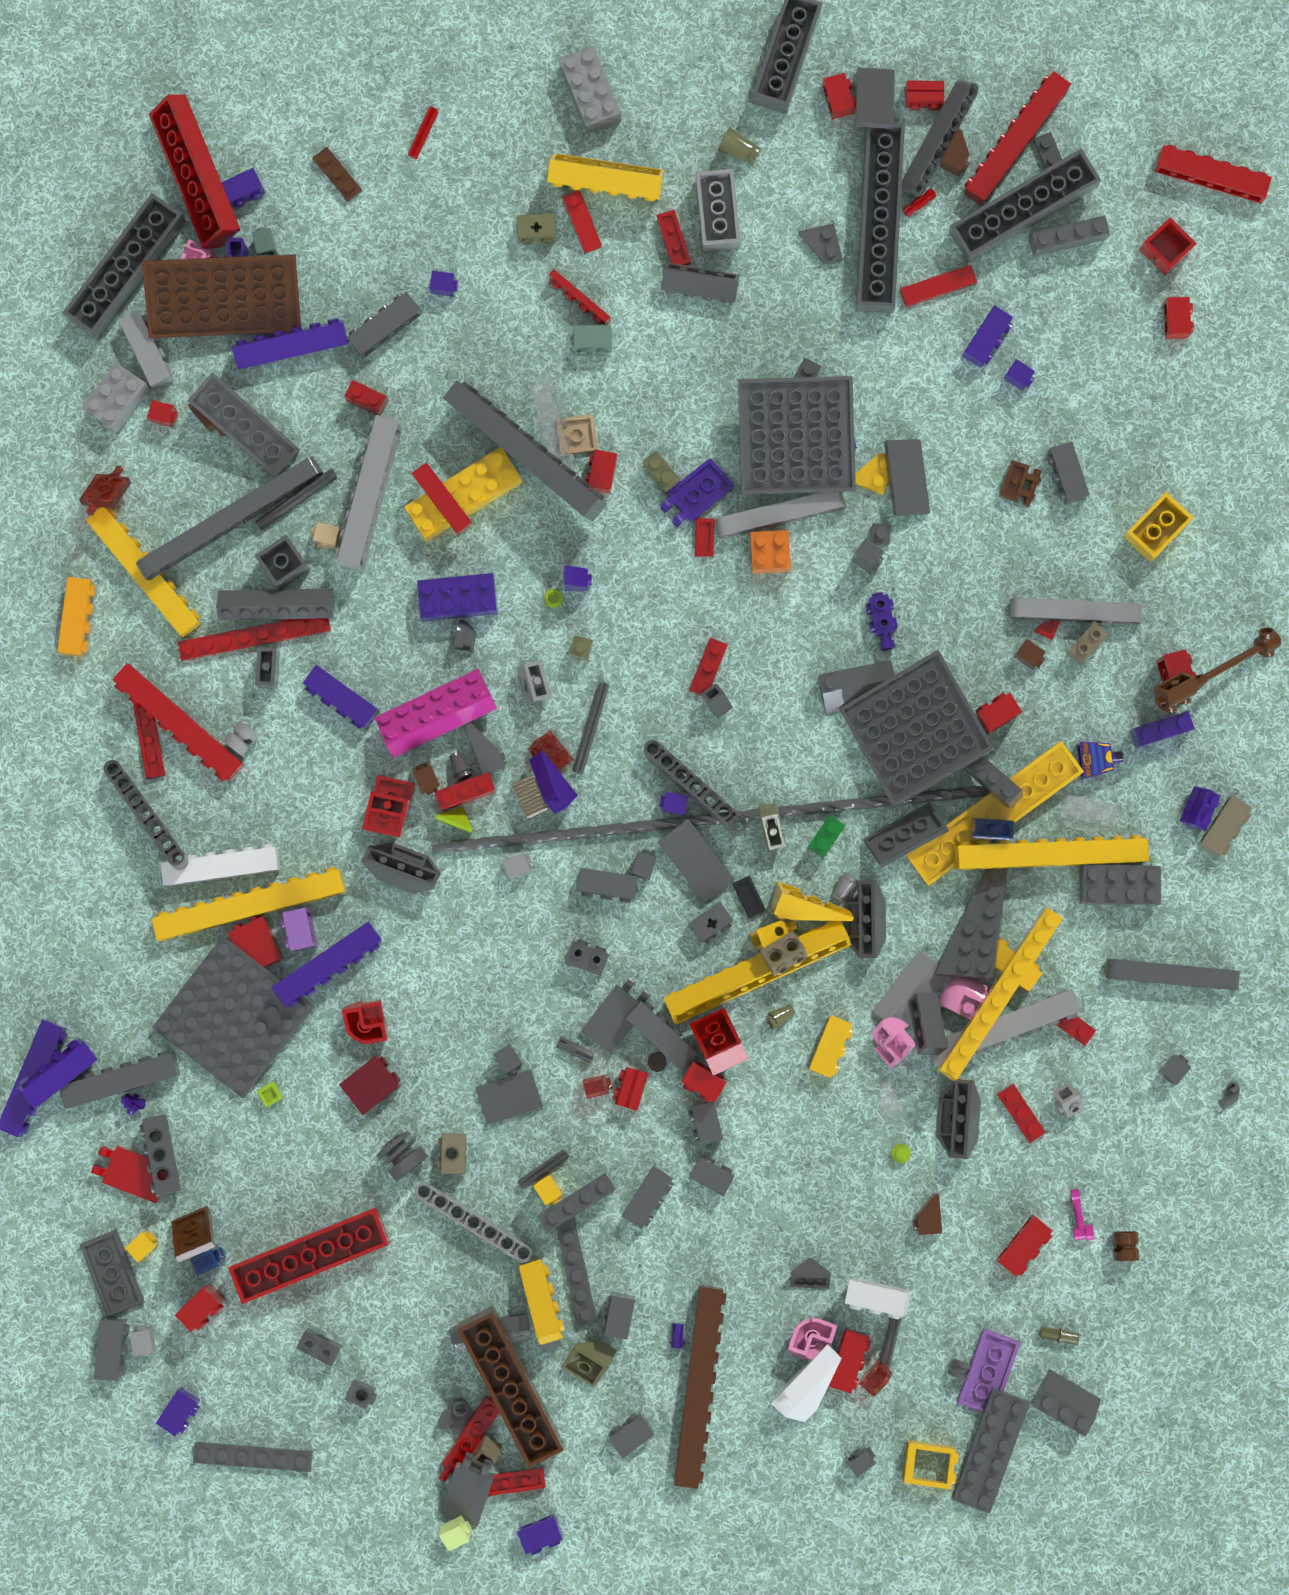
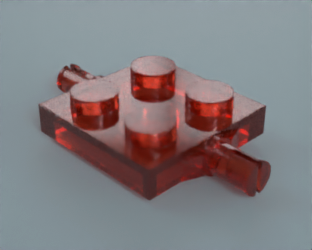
[79,466,131,516]

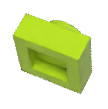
[257,1081,284,1108]

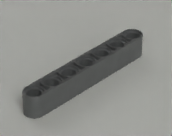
[902,80,978,196]
[644,740,747,837]
[103,760,188,870]
[1105,959,1240,990]

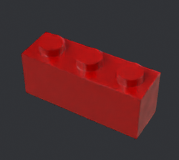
[435,772,496,812]
[996,1215,1053,1277]
[829,1327,871,1394]

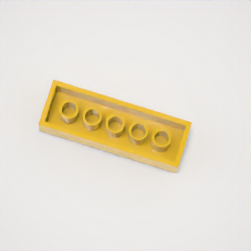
[547,153,665,201]
[404,447,522,542]

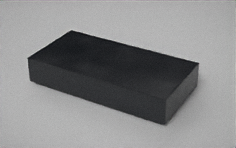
[732,875,766,918]

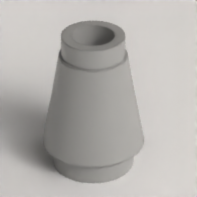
[832,872,858,902]

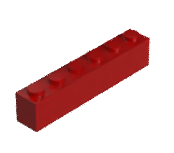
[1154,145,1272,204]

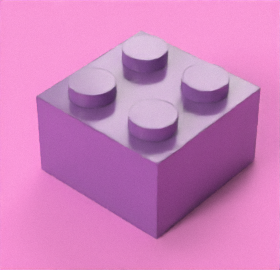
[280,908,318,952]

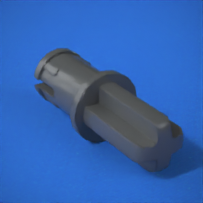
[556,1036,595,1062]

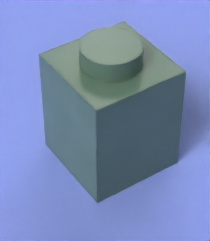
[252,227,278,255]

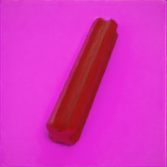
[408,106,438,159]

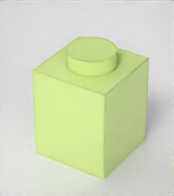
[439,1516,472,1551]

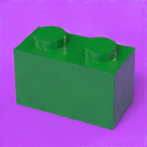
[807,815,846,859]

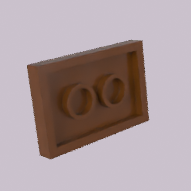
[171,1206,215,1263]

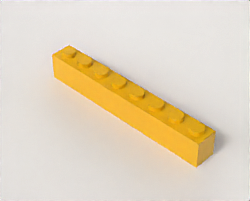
[86,506,201,638]

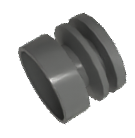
[376,1130,428,1182]

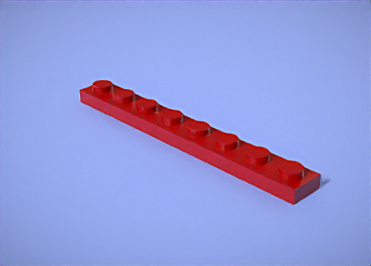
[178,618,331,661]

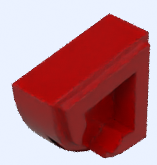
[1034,621,1060,640]

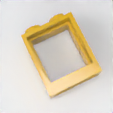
[902,1440,959,1490]

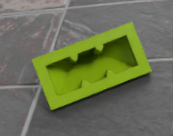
[435,807,473,834]

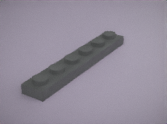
[556,1217,598,1326]
[193,1442,313,1472]

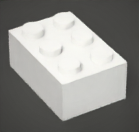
[845,1278,911,1319]

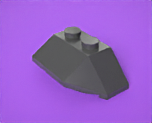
[362,843,441,893]
[844,880,886,958]
[936,1079,981,1159]

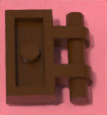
[999,460,1042,507]

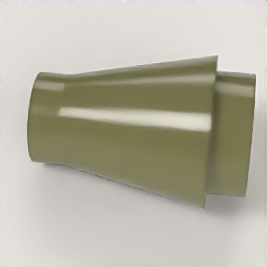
[765,1004,795,1030]

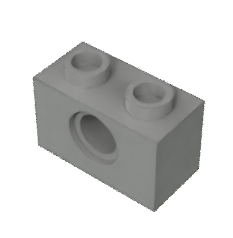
[517,660,552,705]

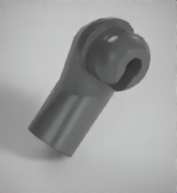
[1218,1082,1240,1110]

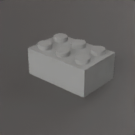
[82,362,150,434]

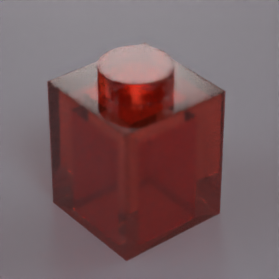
[582,1074,613,1099]
[859,1360,893,1397]

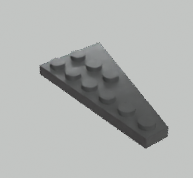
[935,868,1008,980]

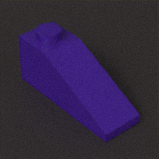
[529,751,578,814]

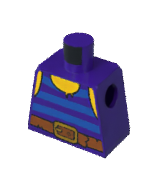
[1077,742,1123,780]

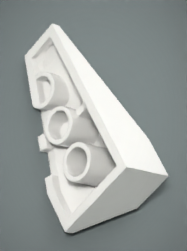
[771,1344,842,1422]

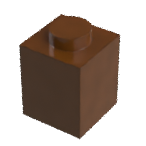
[1014,639,1046,670]

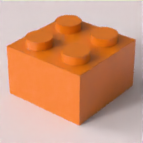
[750,530,791,574]

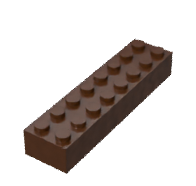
[457,1306,564,1468]

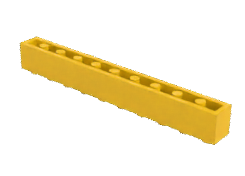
[954,835,1149,870]
[151,867,347,941]
[937,907,1063,1081]
[663,921,851,1025]

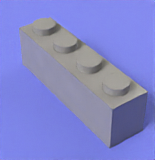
[118,310,174,390]

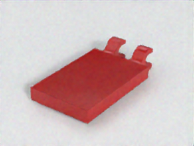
[91,1146,168,1203]

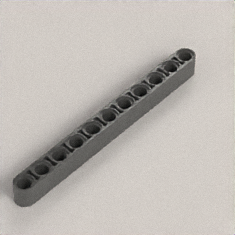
[136,456,324,580]

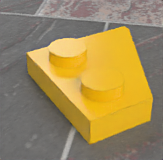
[855,453,889,495]

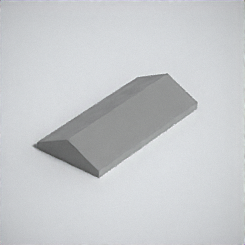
[872,951,948,1031]

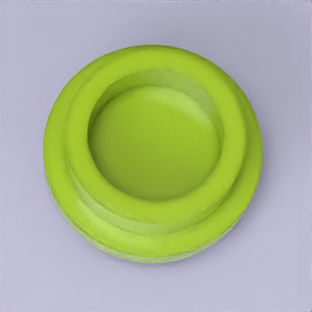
[544,589,563,608]
[891,1143,911,1163]

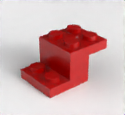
[362,775,415,838]

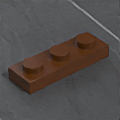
[312,147,362,202]

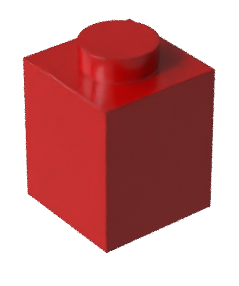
[147,400,178,428]

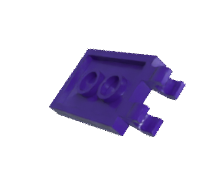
[660,458,734,528]

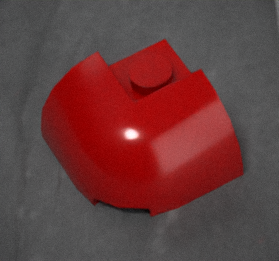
[342,1000,388,1044]

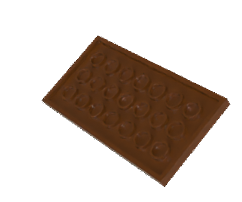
[142,254,301,338]

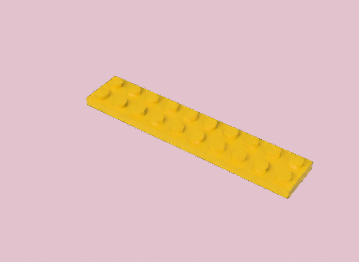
[906,741,1084,886]

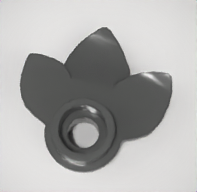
[439,1398,475,1437]

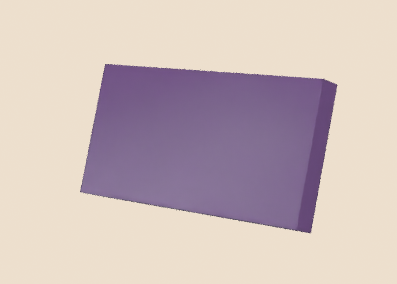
[957,1328,1021,1413]

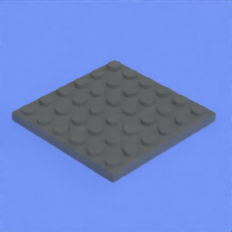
[738,376,856,495]
[839,650,995,808]
[152,935,315,1098]

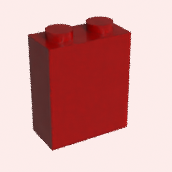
[228,915,284,968]

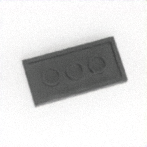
[855,67,895,129]
[884,439,930,516]
[863,802,949,868]
[658,819,735,903]
[80,1229,145,1318]

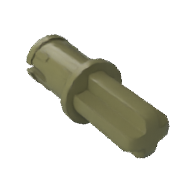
[1039,1326,1080,1345]

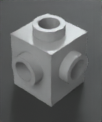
[1052,1082,1084,1118]

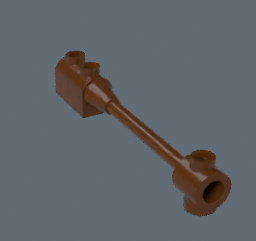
[1154,627,1281,713]

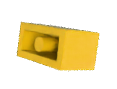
[533,1173,564,1206]

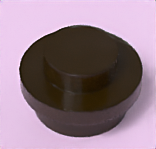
[648,1053,667,1072]

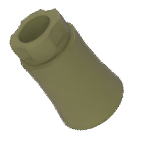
[718,127,761,164]

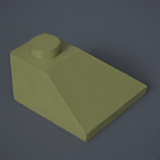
[561,1340,617,1387]

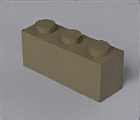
[1198,795,1252,857]

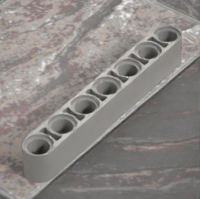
[715,492,846,539]
[1010,598,1142,625]
[415,1182,533,1263]

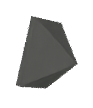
[790,1258,831,1288]

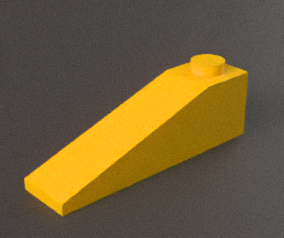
[771,881,854,921]

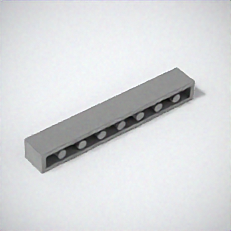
[930,989,1081,1066]

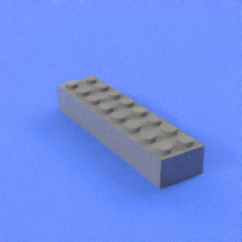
[335,415,402,573]

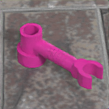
[1070,1189,1095,1241]

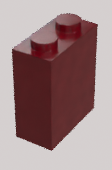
[339,1055,401,1115]

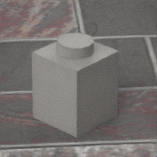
[502,853,533,880]
[129,1325,157,1357]

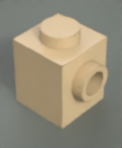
[311,522,342,550]

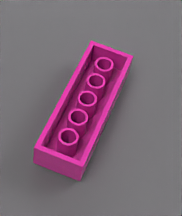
[374,669,497,758]

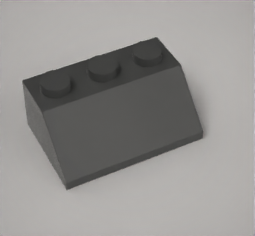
[1030,1369,1101,1437]

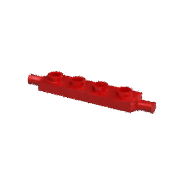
[438,1396,499,1482]

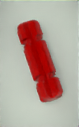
[903,188,936,217]

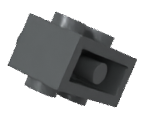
[564,939,609,976]

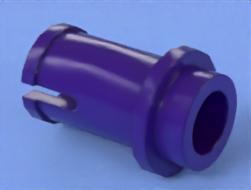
[669,1323,685,1348]

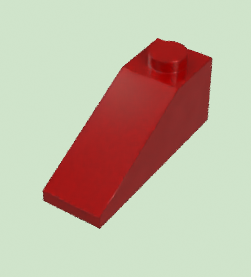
[562,190,602,254]

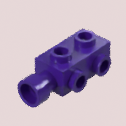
[866,592,898,651]

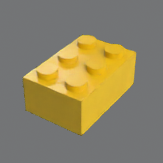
[1123,492,1194,562]

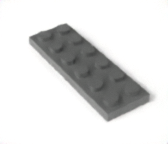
[187,372,300,478]
[952,1387,1030,1514]

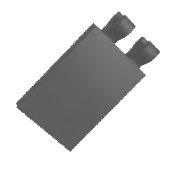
[581,977,650,1054]
[440,1452,495,1527]

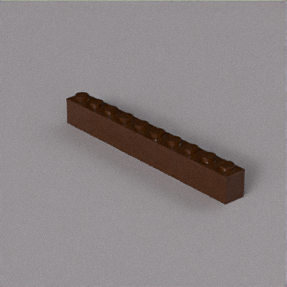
[674,1285,726,1489]

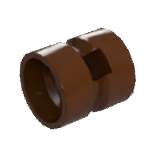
[1112,1231,1140,1261]

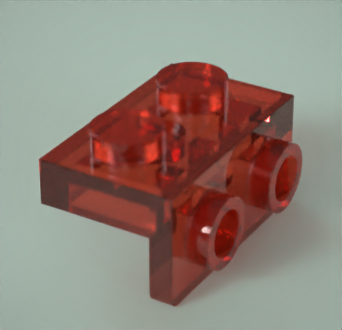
[528,730,574,771]

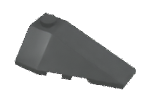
[817,660,895,715]

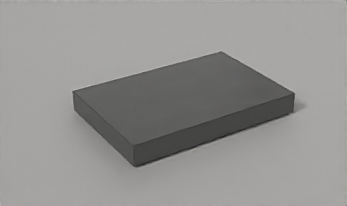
[476,1070,543,1125]

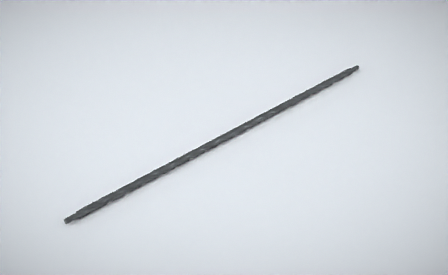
[432,786,990,852]

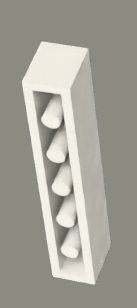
[160,844,281,887]

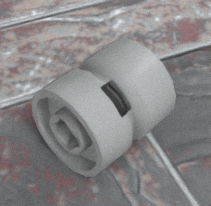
[223,721,259,757]

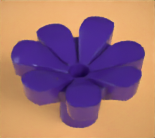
[121,1093,146,1115]

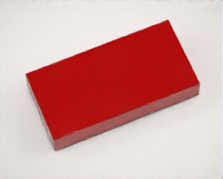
[695,518,715,557]

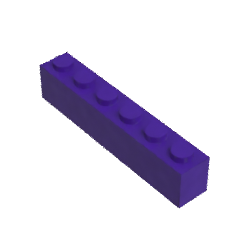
[232,318,349,370]
[271,921,382,1008]
[0,1019,68,1137]

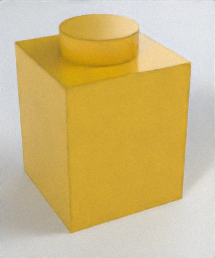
[125,1230,159,1262]

